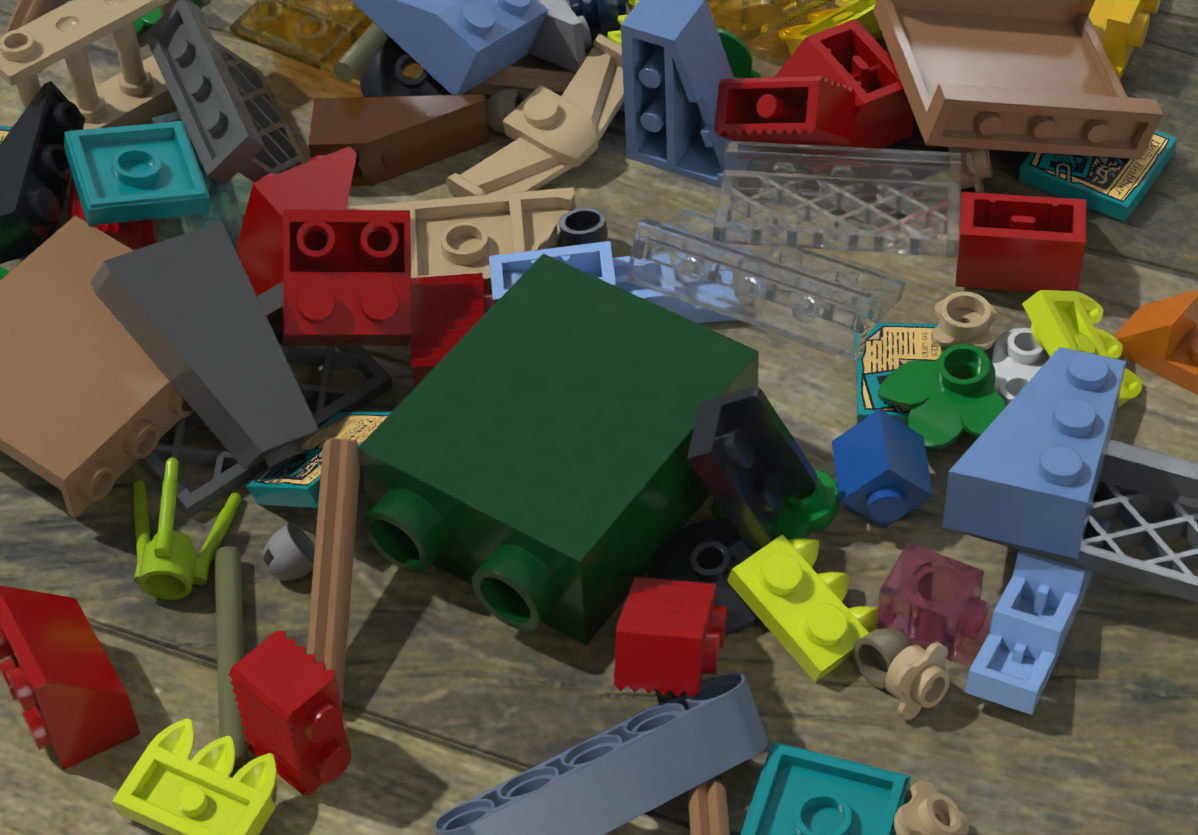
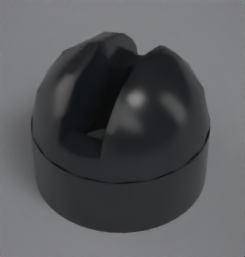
[559,207,608,247]

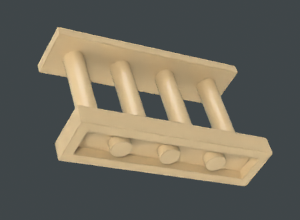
[0,0,178,130]

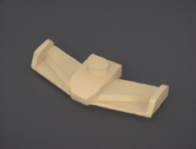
[446,34,624,197]

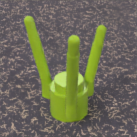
[133,457,242,600]

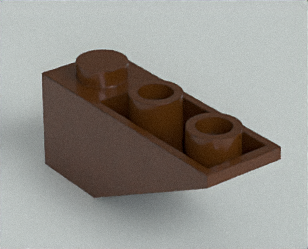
[309,94,489,186]

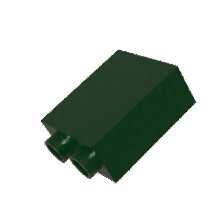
[358,253,759,645]

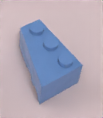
[621,0,759,191]
[942,347,1126,559]

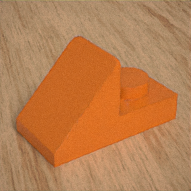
[1114,290,1198,395]

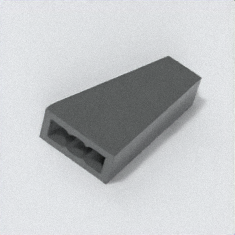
[90,221,319,470]

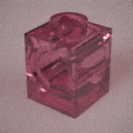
[877,542,989,661]

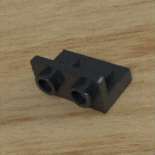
[687,387,817,550]

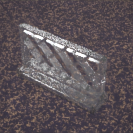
[713,141,962,257]
[625,209,906,360]

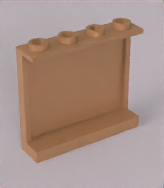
[873,0,1164,159]
[0,216,194,519]

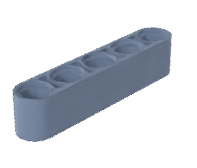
[432,672,769,835]

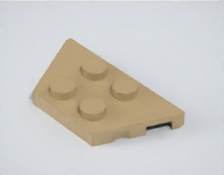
[349,187,576,293]

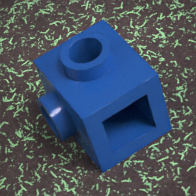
[832,409,933,528]

